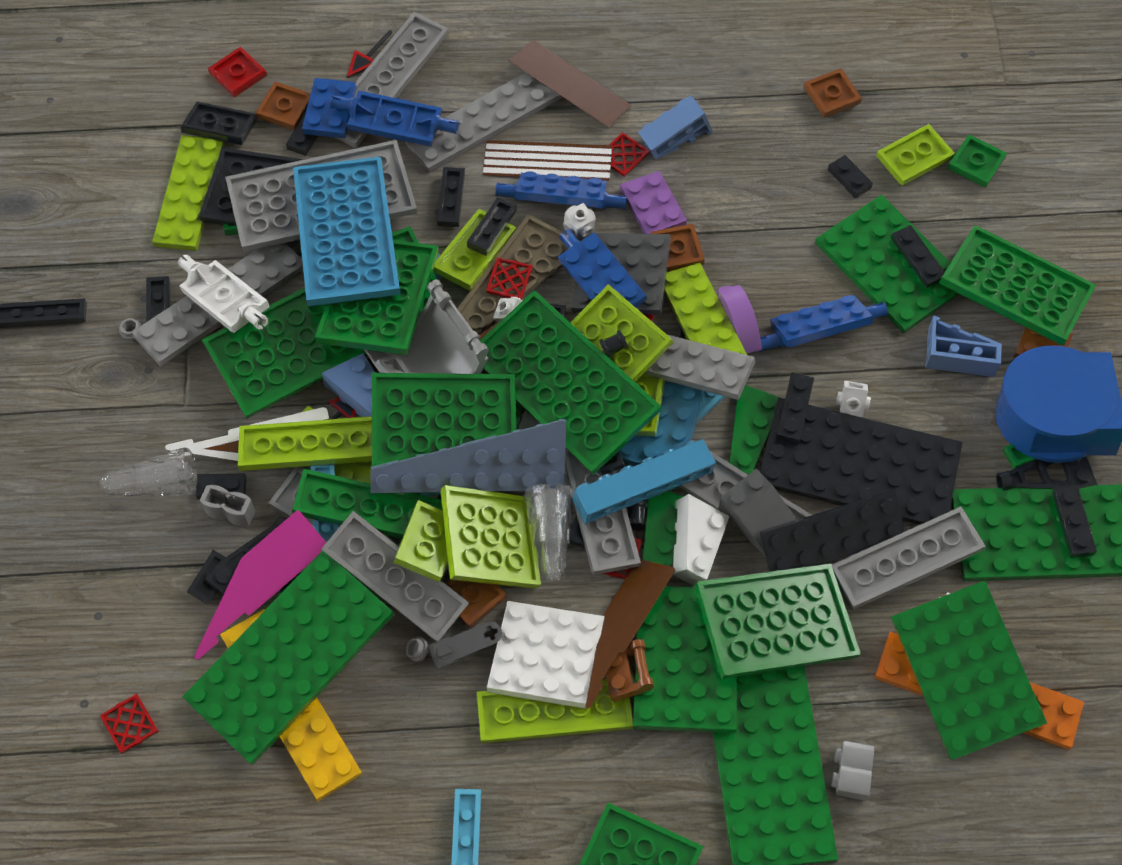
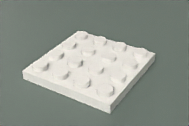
[487,601,604,709]

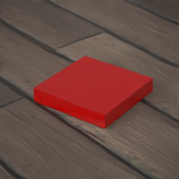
[208,46,267,98]

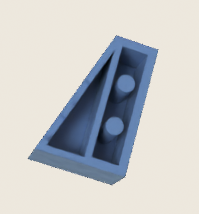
[638,95,713,160]
[926,315,1002,377]
[322,353,375,417]

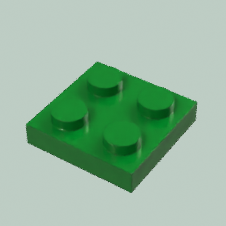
[947,134,1007,188]

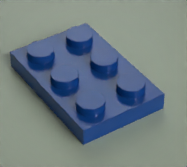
[302,78,357,138]

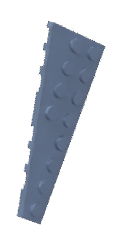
[371,419,566,493]

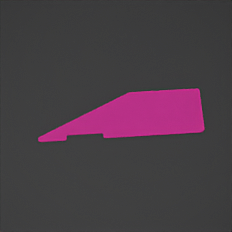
[194,510,326,660]

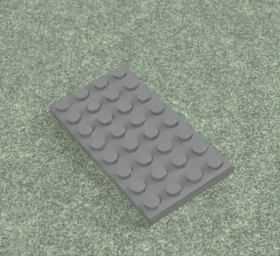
[226,140,417,252]

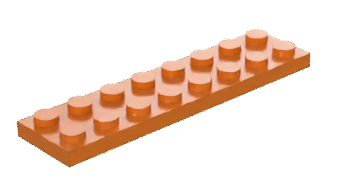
[874,631,1084,750]

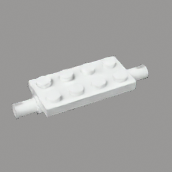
[178,255,270,333]

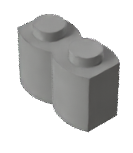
[200,485,256,527]
[831,741,874,801]

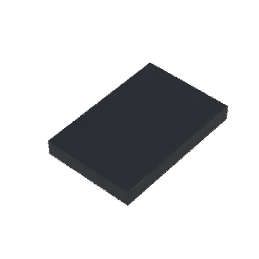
[181,101,257,145]

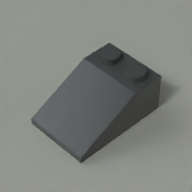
[718,469,797,558]

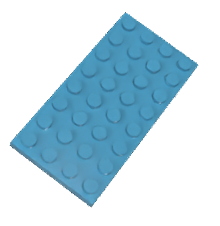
[293,156,400,306]

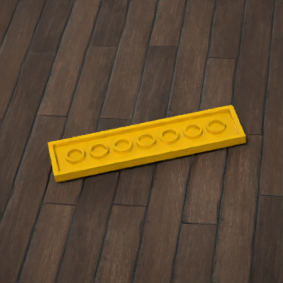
[220,609,363,802]

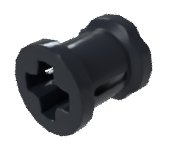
[599,329,629,358]
[627,501,648,531]

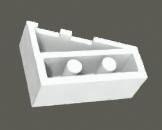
[673,494,729,586]

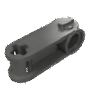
[428,622,502,670]

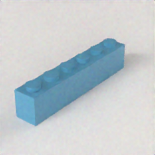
[572,439,716,524]

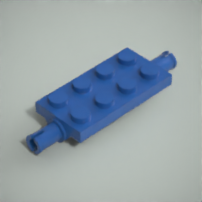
[330,90,459,147]
[495,171,627,210]
[558,229,647,308]
[758,295,888,352]

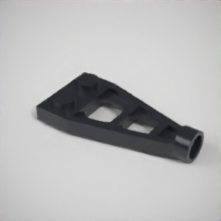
[996,456,1098,491]
[204,516,286,596]

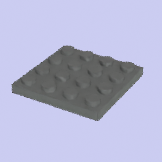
[571,233,671,315]

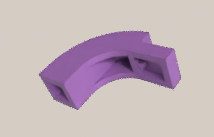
[715,285,762,353]

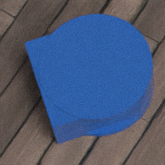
[995,346,1122,463]

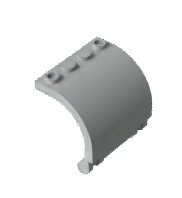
[365,280,489,374]

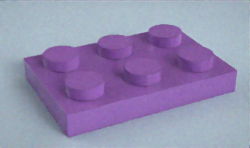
[620,171,687,234]

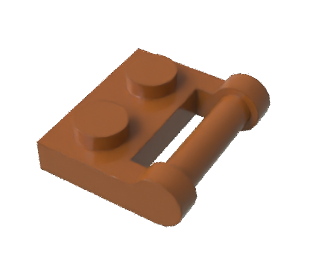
[605,639,654,702]

